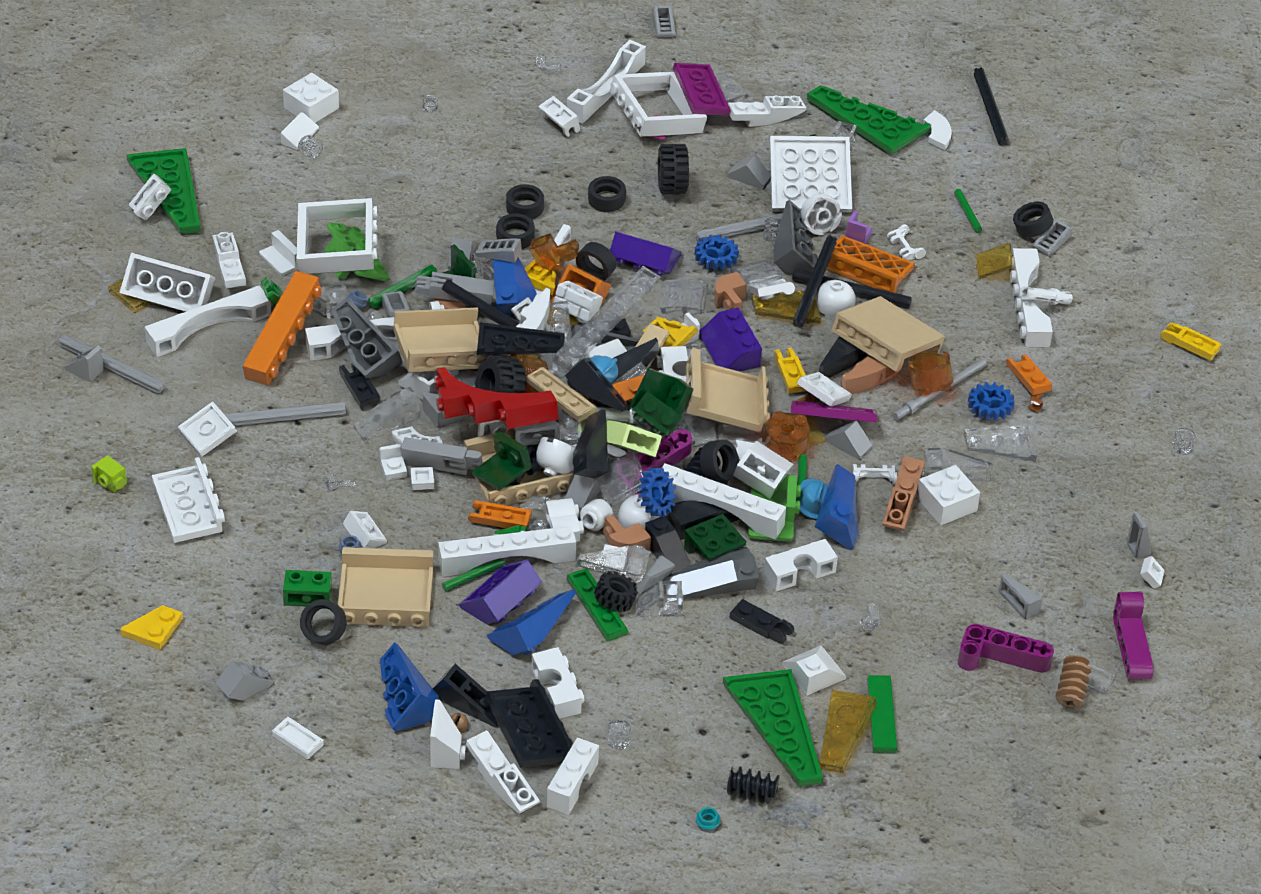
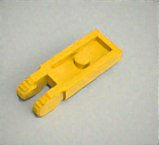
[1160,322,1222,361]
[774,347,807,394]

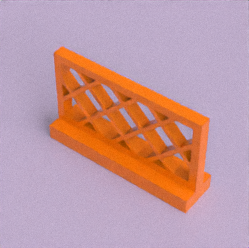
[827,235,915,293]

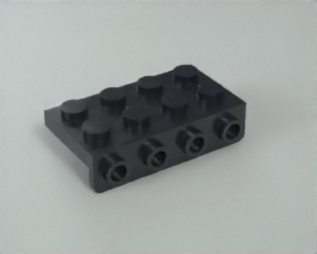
[485,679,573,768]

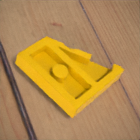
[524,256,556,295]
[643,317,699,350]
[120,605,183,650]

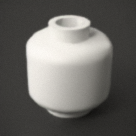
[580,499,613,531]

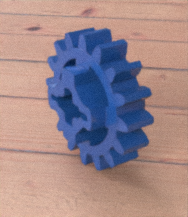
[694,234,739,271]
[968,382,1015,421]
[638,468,677,516]

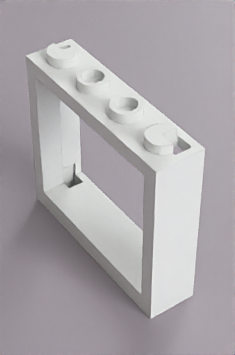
[610,72,707,137]
[297,198,378,274]

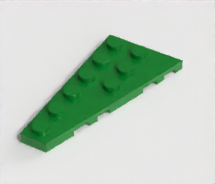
[807,85,931,155]
[126,148,201,234]
[723,669,823,786]

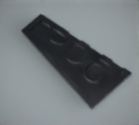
[476,322,565,355]

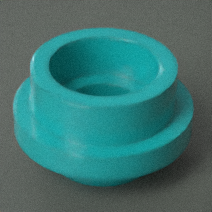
[696,807,720,830]

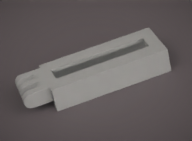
[415,272,494,305]
[400,437,483,475]

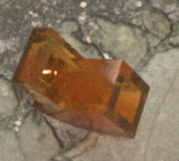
[530,233,580,271]

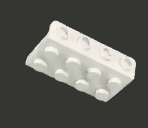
[152,457,225,543]

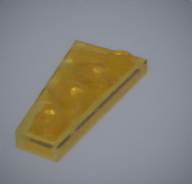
[820,689,877,773]

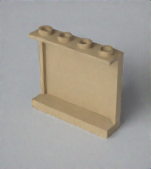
[831,296,945,372]
[393,308,494,372]
[686,348,770,432]
[464,429,573,506]
[338,547,434,627]

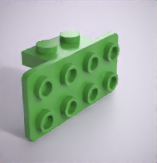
[323,222,390,281]
[748,475,801,542]

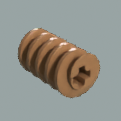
[1056,655,1092,708]

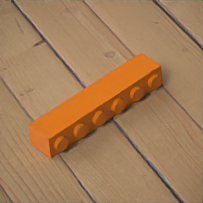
[242,271,322,385]

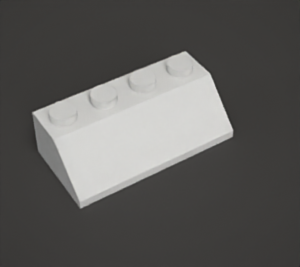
[119,253,215,312]

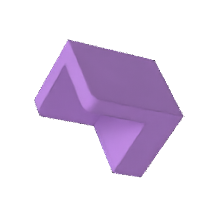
[846,211,872,244]

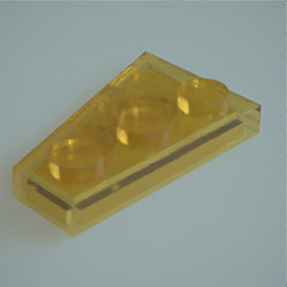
[751,290,821,324]

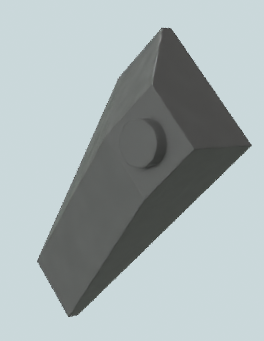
[331,297,403,378]
[663,546,759,601]

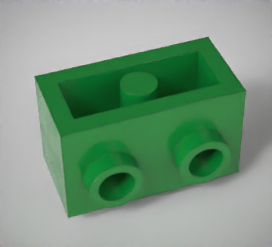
[283,570,332,607]

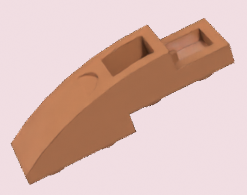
[841,356,899,394]
[882,456,925,531]

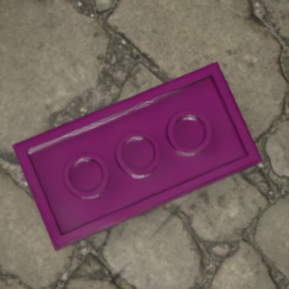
[672,63,730,115]
[790,400,877,423]

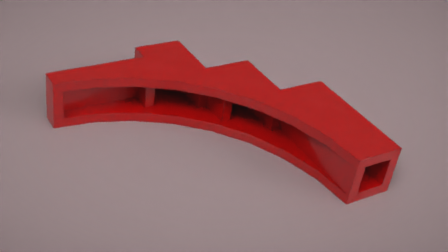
[434,367,558,429]

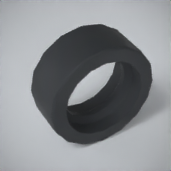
[588,176,626,212]
[506,184,544,219]
[1013,201,1054,238]
[496,213,535,250]
[576,242,616,281]
[700,440,739,482]
[300,599,347,645]

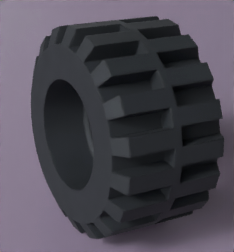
[658,144,689,194]
[475,355,526,393]

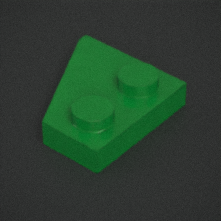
[261,276,283,307]

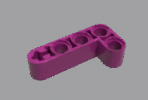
[618,429,692,497]
[1113,591,1153,680]
[958,624,1054,673]

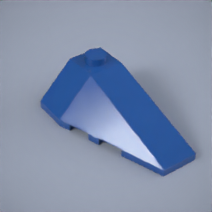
[493,257,537,316]
[815,464,858,550]
[487,589,576,655]
[380,642,440,731]

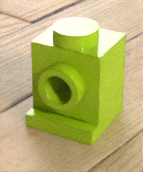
[91,455,127,493]

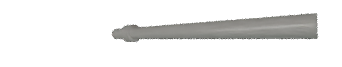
[892,359,987,420]

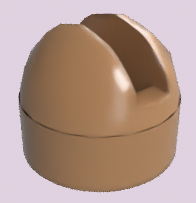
[451,713,468,734]

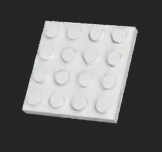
[770,136,852,212]

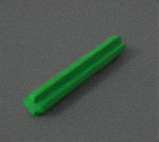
[368,265,437,309]

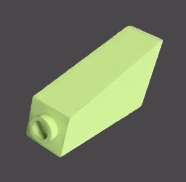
[577,418,662,457]

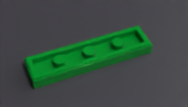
[567,568,628,642]
[867,675,897,753]

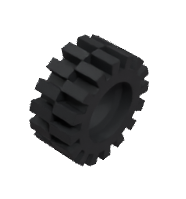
[594,571,638,612]

